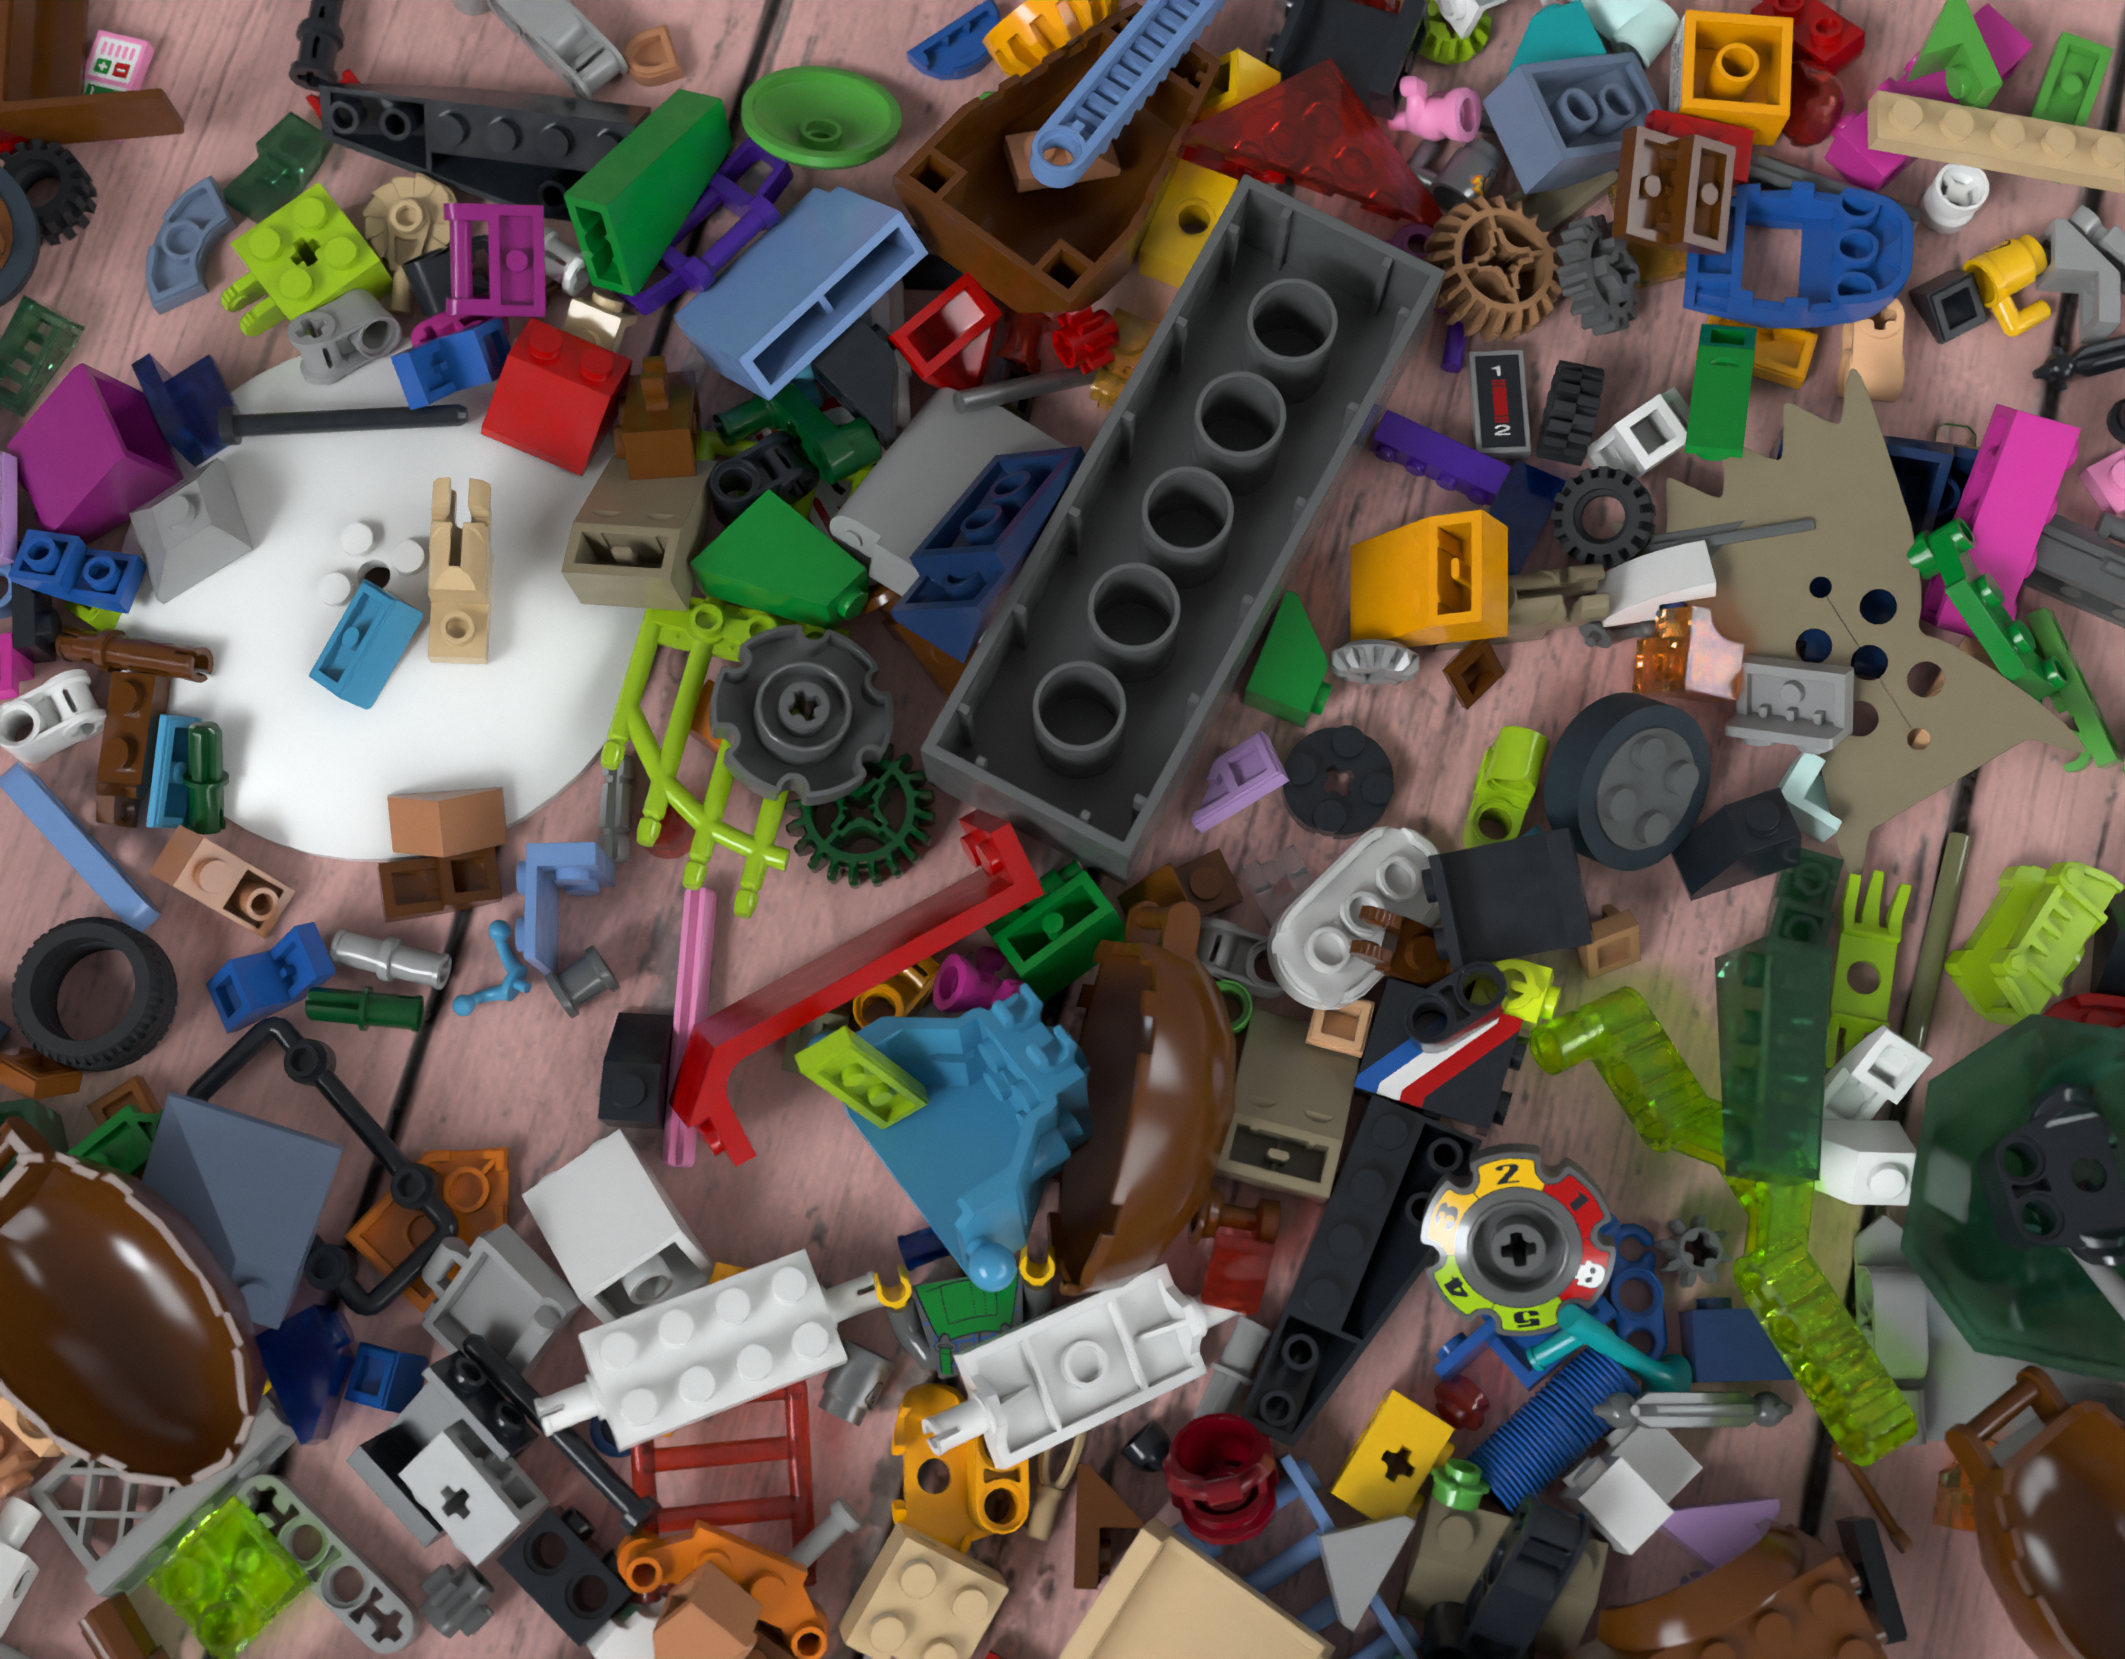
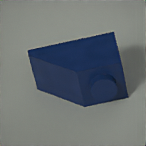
[1679,1297,1817,1383]

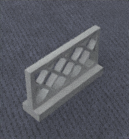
[28,1392,306,1598]

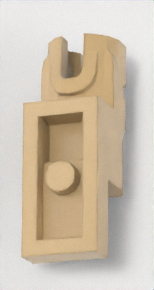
[428,477,494,664]

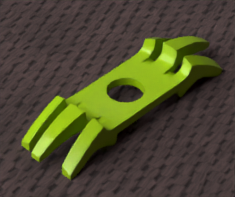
[1821,870,1912,1070]

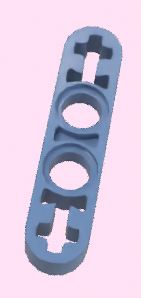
[0,761,162,933]

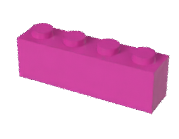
[1824,3,2034,193]
[1920,403,2081,639]

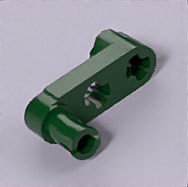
[713,382,882,485]

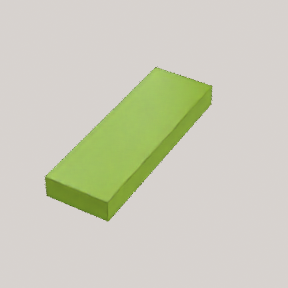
[794,1026,930,1130]

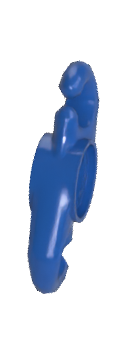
[1607,1223,1667,1361]

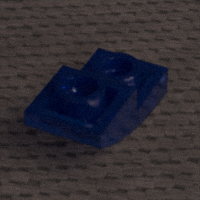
[1488,460,1566,575]

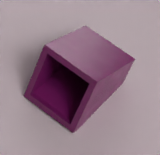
[7,363,184,546]

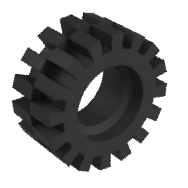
[0,139,97,246]
[1536,360,1605,466]
[1551,466,1656,568]

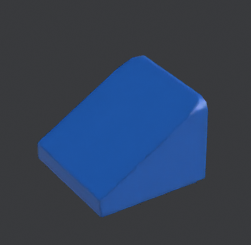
[344,1342,429,1413]

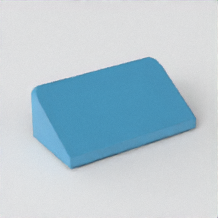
[309,579,423,710]
[146,713,202,829]

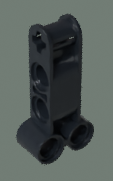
[1421,1492,1591,1659]

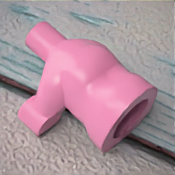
[1388,76,1482,143]

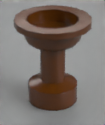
[1188,1186,1281,1247]

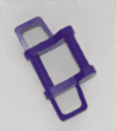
[612,137,794,315]

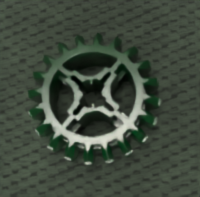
[784,743,937,889]

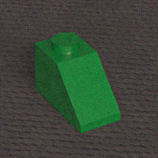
[1243,590,1333,728]

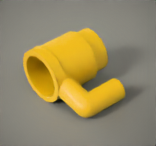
[1962,234,2051,337]

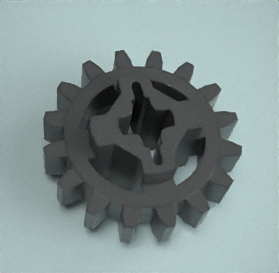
[1556,214,1641,336]

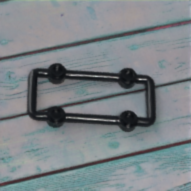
[186,1016,459,1317]

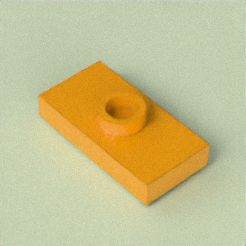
[1695,314,1818,390]

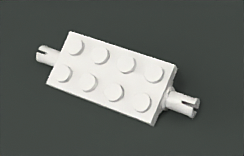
[534,1249,885,1452]
[922,1263,1249,1470]

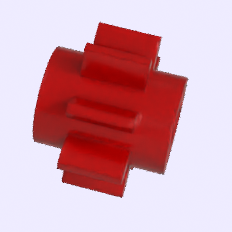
[1052,306,1120,375]

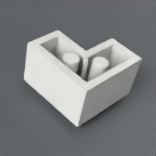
[1557,1423,1703,1555]

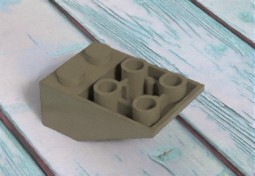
[561,455,718,611]
[1214,1008,1360,1204]

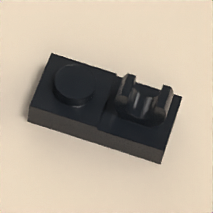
[11,541,63,664]

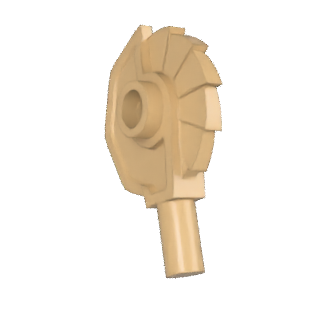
[362,172,457,316]

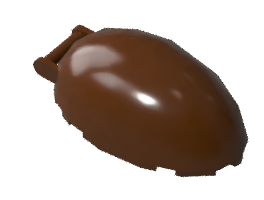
[1047,901,1236,1297]
[0,1116,267,1488]
[1944,1365,2125,1659]

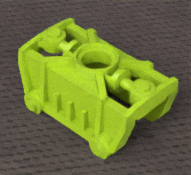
[1944,861,2124,1026]

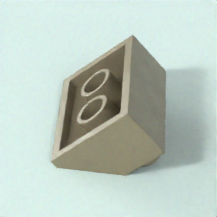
[1396,1494,1609,1658]

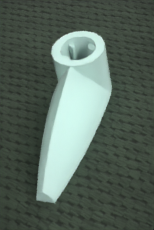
[1570,0,1680,70]

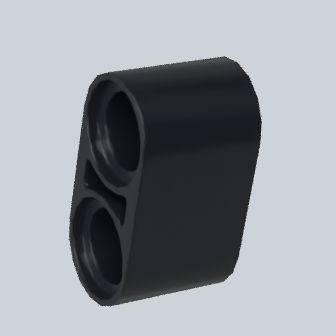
[1403,961,1508,1054]

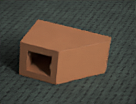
[149,825,296,939]
[652,1561,763,1659]

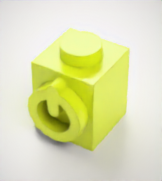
[1470,958,1561,1033]

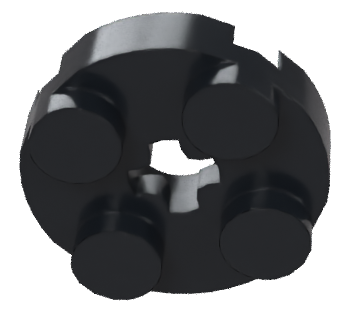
[1281,725,1394,840]

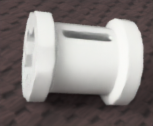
[544,227,590,297]

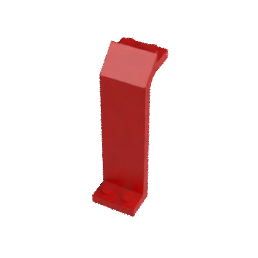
[668,809,1044,1167]

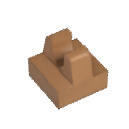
[1577,904,1641,980]

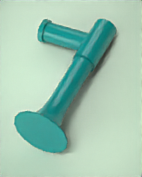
[1526,1304,1693,1393]

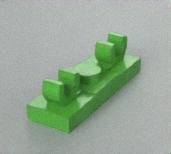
[2026,607,2124,772]

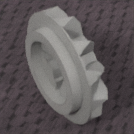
[1330,639,1420,687]

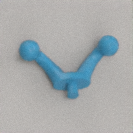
[452,920,532,1016]

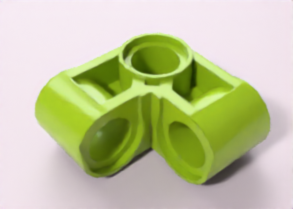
[1462,726,1550,849]

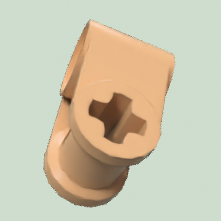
[1837,298,1905,403]

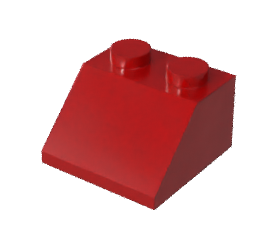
[481,317,632,477]

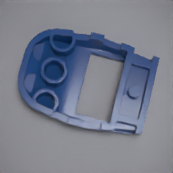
[1682,181,1914,329]

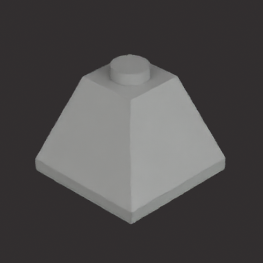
[129,458,253,604]

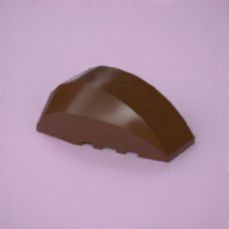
[893,2,1222,313]

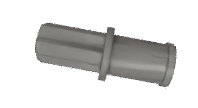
[1193,1316,1273,1419]

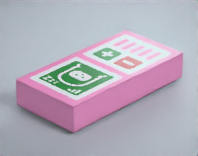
[84,30,154,143]

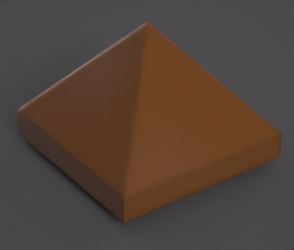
[1442,639,1505,710]

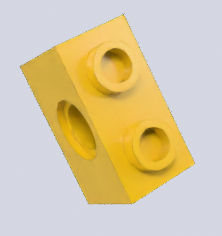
[1138,159,1239,289]

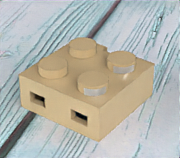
[838,1521,1009,1659]

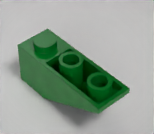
[1684,324,1757,461]

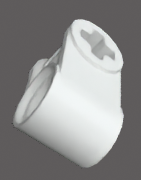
[0,669,107,764]

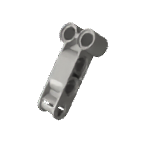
[452,0,629,100]

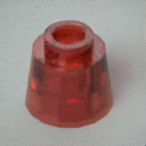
[637,803,696,859]

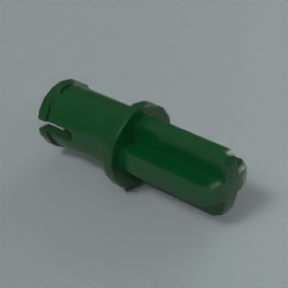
[183,721,229,835]
[305,986,424,1032]

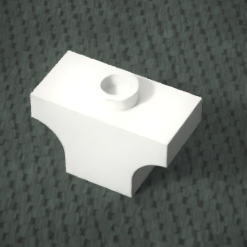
[1585,386,1690,479]

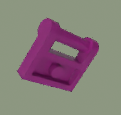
[443,203,546,317]

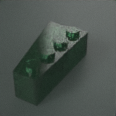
[1714,936,1832,1187]

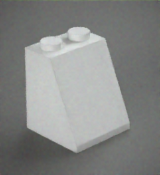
[522,1129,715,1324]

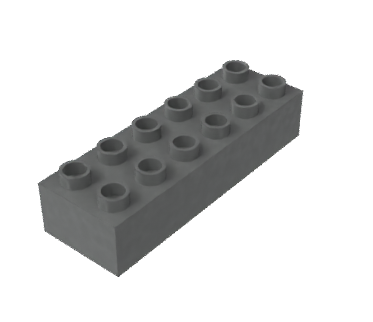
[920,174,1446,886]

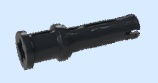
[288,0,345,92]

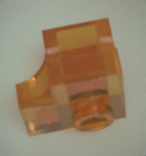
[1632,606,1744,702]

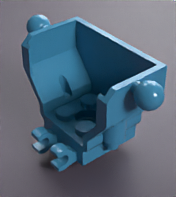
[807,983,1093,1292]

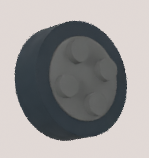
[1544,692,1711,871]

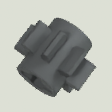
[1654,1214,1733,1288]
[419,1561,495,1638]

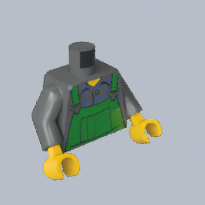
[873,1245,1056,1398]

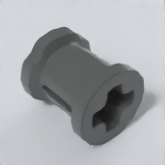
[544,945,621,1019]

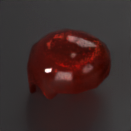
[1781,59,1846,149]

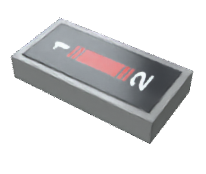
[1467,350,1531,459]

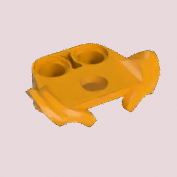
[891,1383,1029,1555]

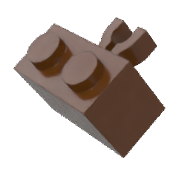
[614,356,702,481]

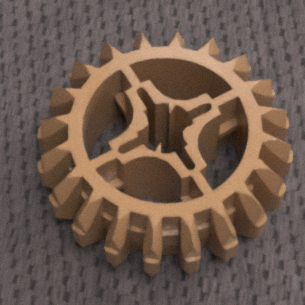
[1422,195,1562,343]

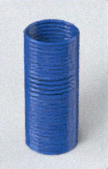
[1463,1346,1642,1517]

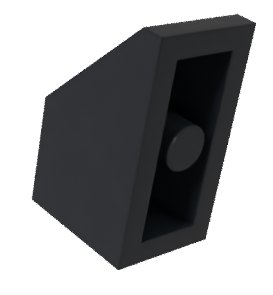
[810,317,899,451]
[1671,787,1802,901]
[598,1012,674,1130]

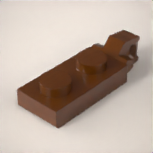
[96,671,171,828]

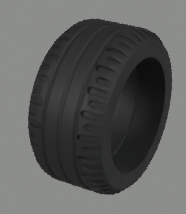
[11,917,178,1072]

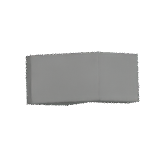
[2036,218,2121,344]

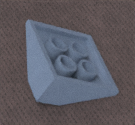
[142,1091,344,1330]

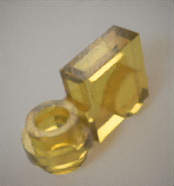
[1089,308,1159,411]

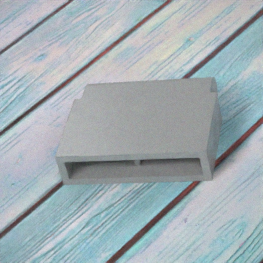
[829,388,1068,643]

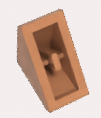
[387,787,508,858]

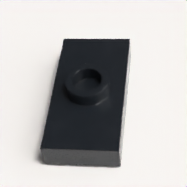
[1835,1516,1908,1645]

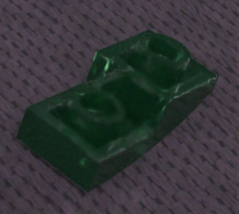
[1762,848,1844,968]

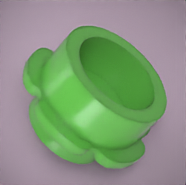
[1431,1458,1490,1511]

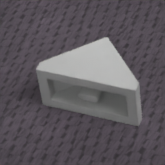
[1316,1513,1416,1631]

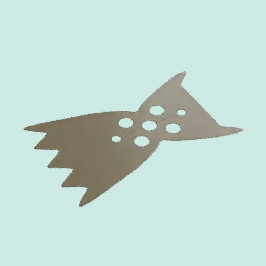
[1610,368,2085,878]

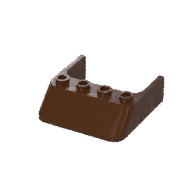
[0,0,184,145]

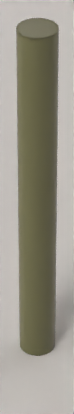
[1901,832,1972,1050]

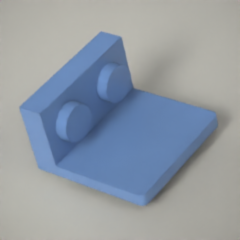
[515,842,616,975]

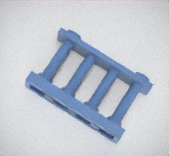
[1171,1453,1423,1659]

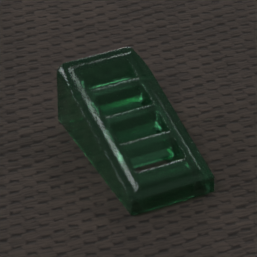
[0,295,85,417]

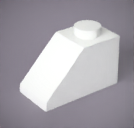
[1776,1118,1918,1206]

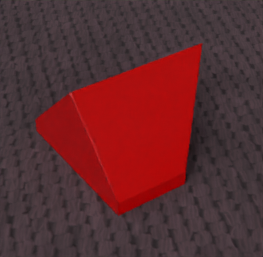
[888,272,1003,391]

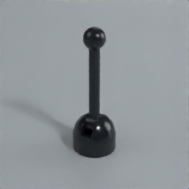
[1120,1419,1172,1473]

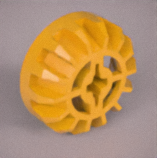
[982,0,1121,77]

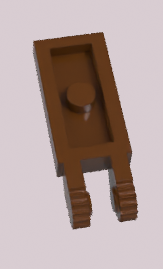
[1349,905,1476,1002]

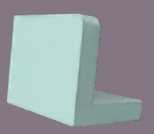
[1776,752,1842,843]

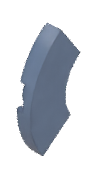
[146,175,237,315]

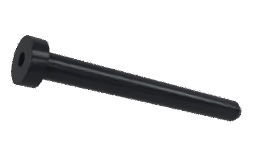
[218,404,469,446]
[462,1333,662,1537]

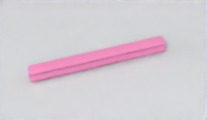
[661,887,717,1168]

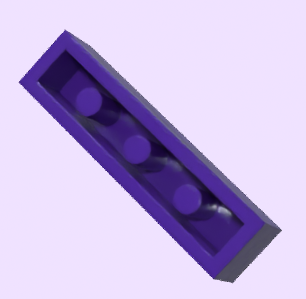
[1369,409,1511,507]

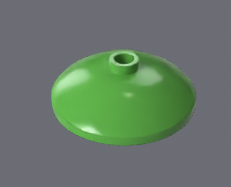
[741,66,902,170]

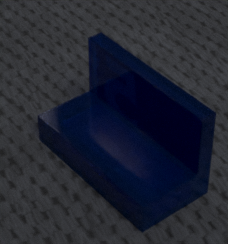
[131,353,243,467]

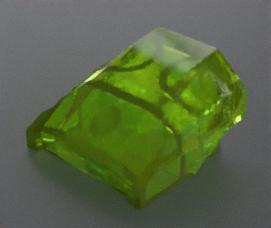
[145,1494,313,1659]

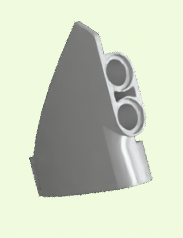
[1854,1215,2125,1446]

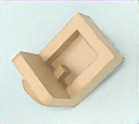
[563,290,638,354]

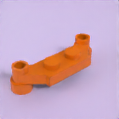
[617,1519,829,1659]

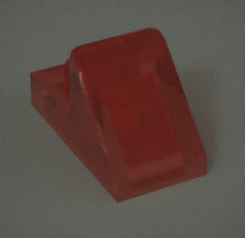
[1200,1232,1275,1315]

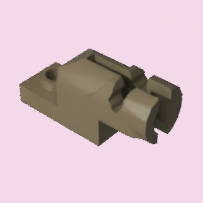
[1433,563,1610,652]

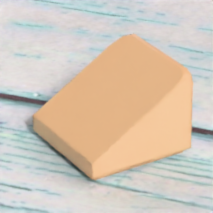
[1305,998,1375,1058]

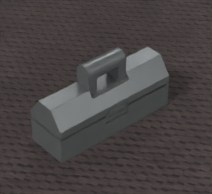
[2022,511,2125,628]

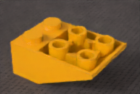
[1350,509,1508,647]

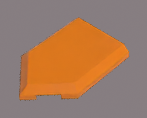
[344,1147,509,1314]

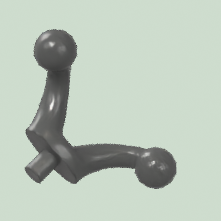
[1578,593,1660,648]

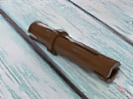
[55,626,214,683]

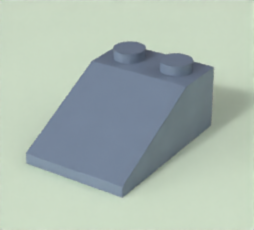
[1482,51,1662,194]

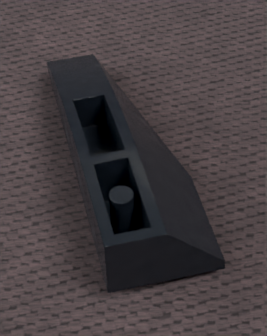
[319,83,651,222]
[1240,1094,1482,1448]

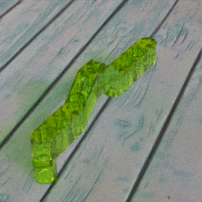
[1529,986,1918,1467]

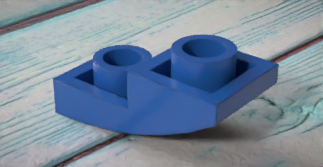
[8,529,147,614]

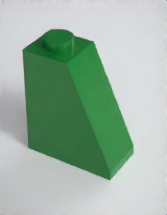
[690,489,870,630]

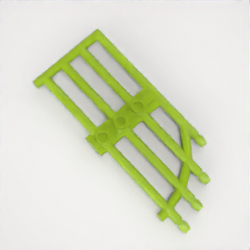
[601,429,874,919]

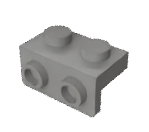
[1725,655,1854,754]

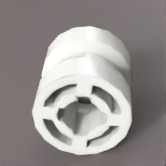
[1919,163,1989,234]

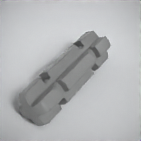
[598,754,635,863]

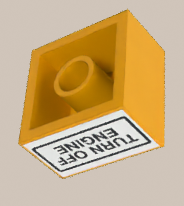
[1669,10,1793,146]

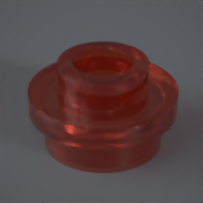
[1434,1374,1490,1431]

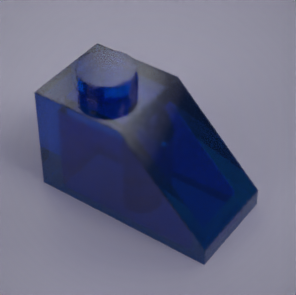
[255,1304,355,1445]

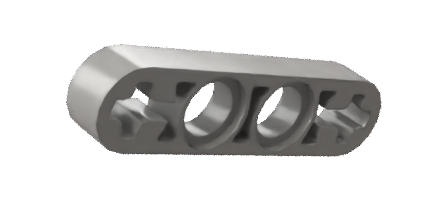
[235,1474,421,1654]

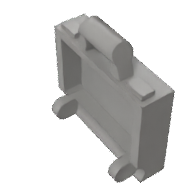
[422,1223,583,1398]

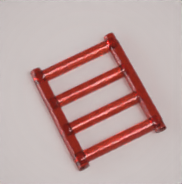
[630,1379,817,1604]

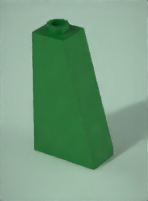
[563,89,733,297]

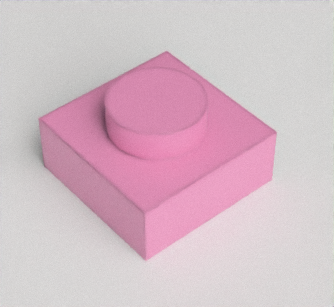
[2078,448,2125,516]

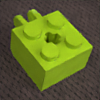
[220,182,393,338]

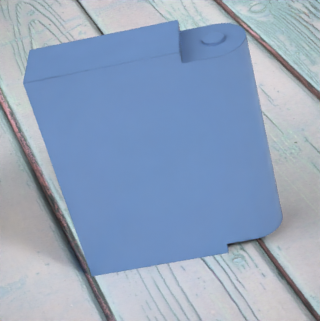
[674,186,928,401]

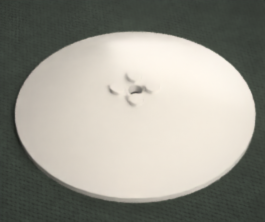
[115,337,646,862]

